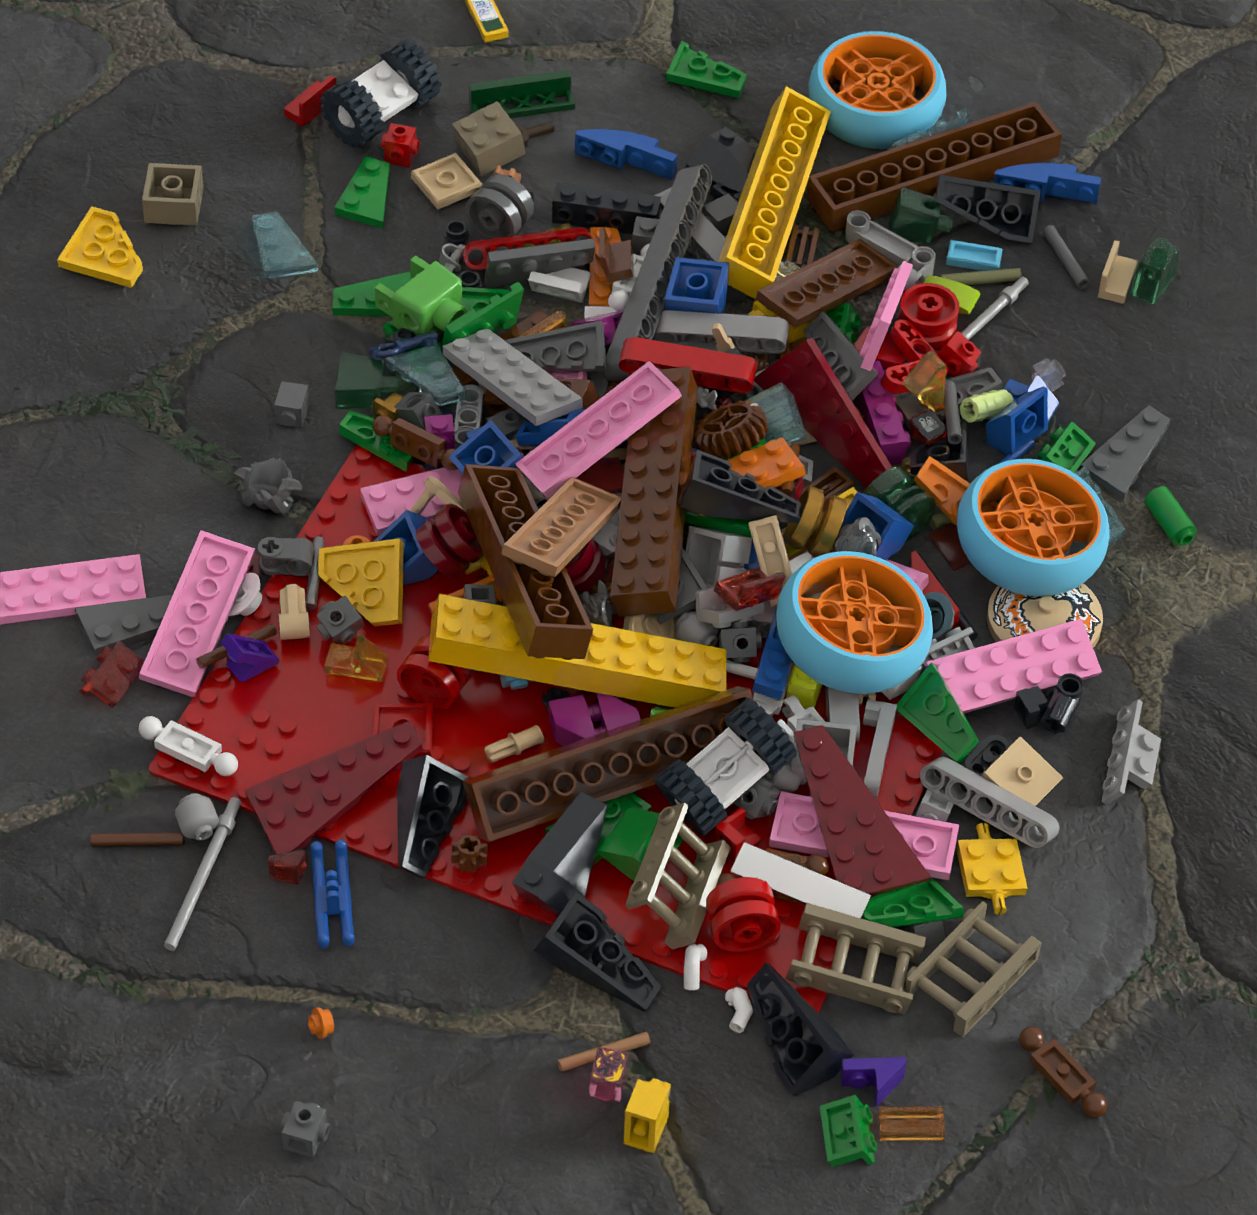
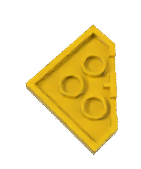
[57,206,143,288]
[318,538,404,627]

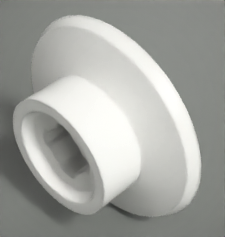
[229,573,262,616]

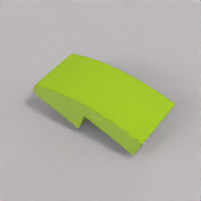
[924,275,980,314]

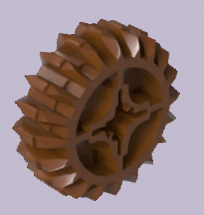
[693,401,769,459]

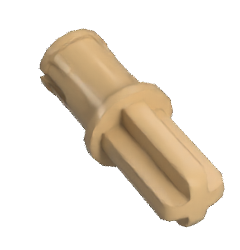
[485,725,544,762]

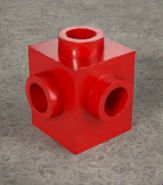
[381,123,420,168]
[937,331,982,378]

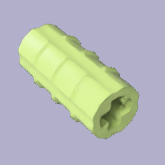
[960,389,1013,422]

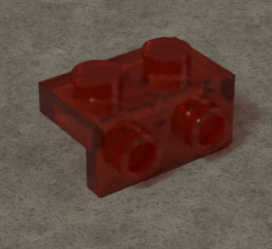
[713,568,785,611]
[79,641,144,708]

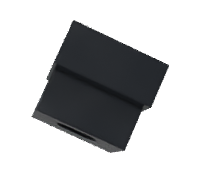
[1014,686,1048,729]

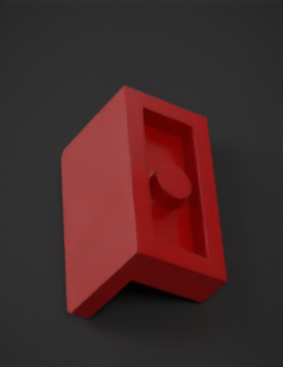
[284,75,336,127]

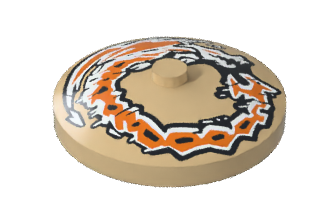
[987,584,1103,648]

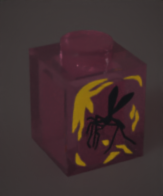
[589,1047,629,1101]

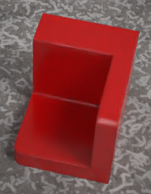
[714,807,760,862]

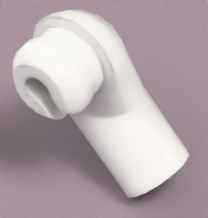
[684,944,707,990]
[725,987,753,1033]

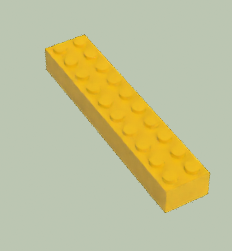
[718,86,831,299]
[428,594,726,708]

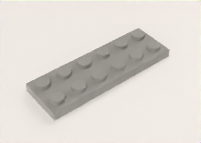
[443,329,583,426]

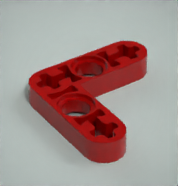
[881,320,948,394]

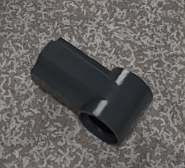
[1041,673,1084,734]

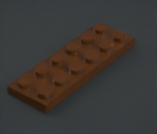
[756,239,899,328]

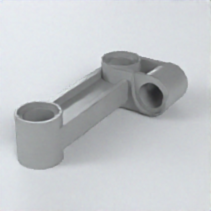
[845,210,935,291]

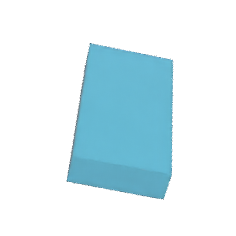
[946,240,1003,271]

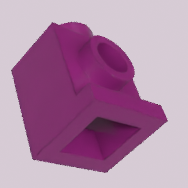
[424,414,455,450]

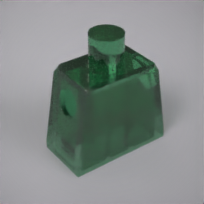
[888,187,953,243]
[1130,237,1180,305]
[335,352,400,409]

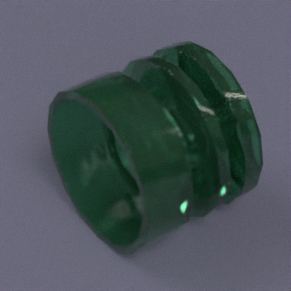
[864,467,936,542]

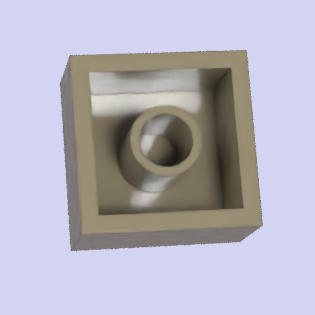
[452,101,526,176]
[142,163,203,226]

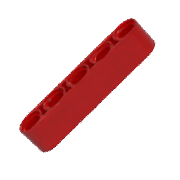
[463,228,593,270]
[618,337,757,393]

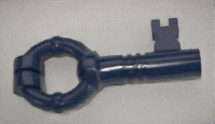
[369,331,438,360]

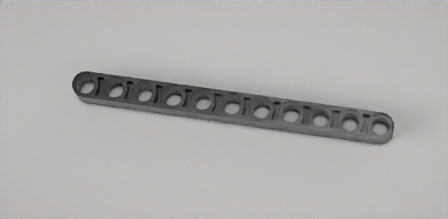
[604,164,712,382]

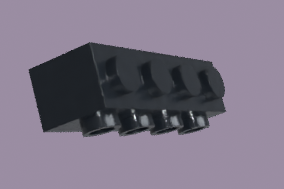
[552,182,661,234]

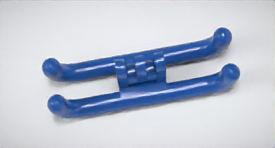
[311,839,355,949]

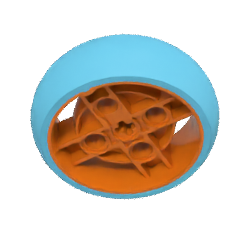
[809,31,946,149]
[957,459,1109,596]
[776,551,933,694]

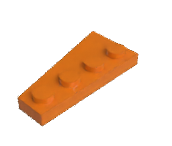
[589,227,622,307]
[913,456,998,526]

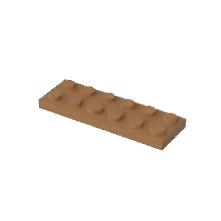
[501,477,621,577]

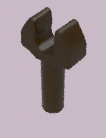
[515,122,555,147]

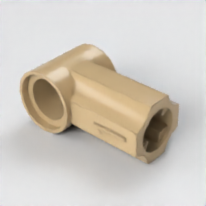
[279,584,310,640]

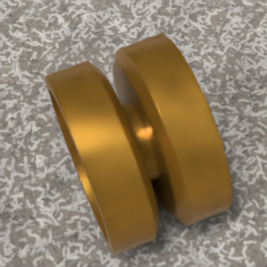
[784,485,847,557]

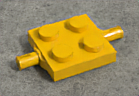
[956,823,1028,915]

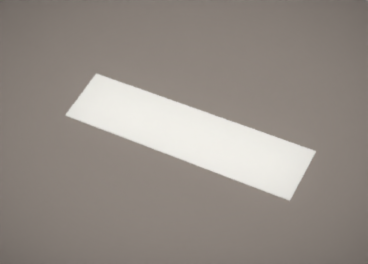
[731,842,871,918]

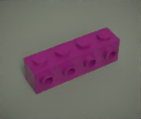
[855,361,911,465]

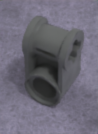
[258,537,314,576]

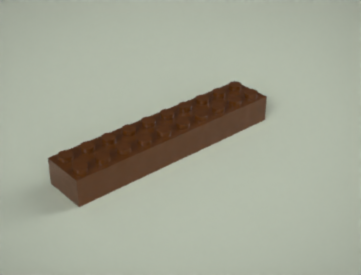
[807,102,1062,233]
[610,367,698,617]
[458,464,593,660]
[463,686,753,842]

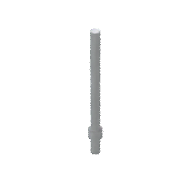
[961,277,1029,340]
[164,797,241,951]

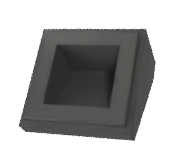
[906,920,945,947]

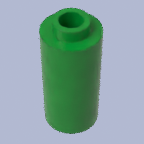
[1144,486,1197,546]

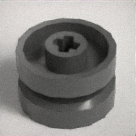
[466,174,534,239]

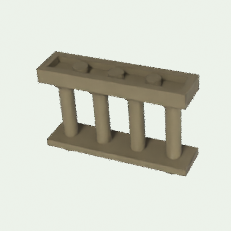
[625,803,731,949]
[904,901,1042,1037]
[785,903,926,1015]

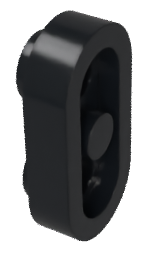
[963,735,1011,776]

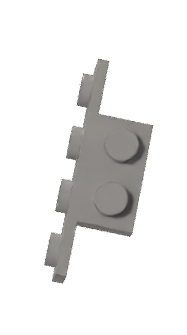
[1102,699,1161,805]

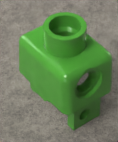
[375,255,467,336]

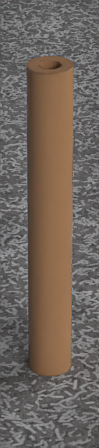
[558,1032,650,1072]

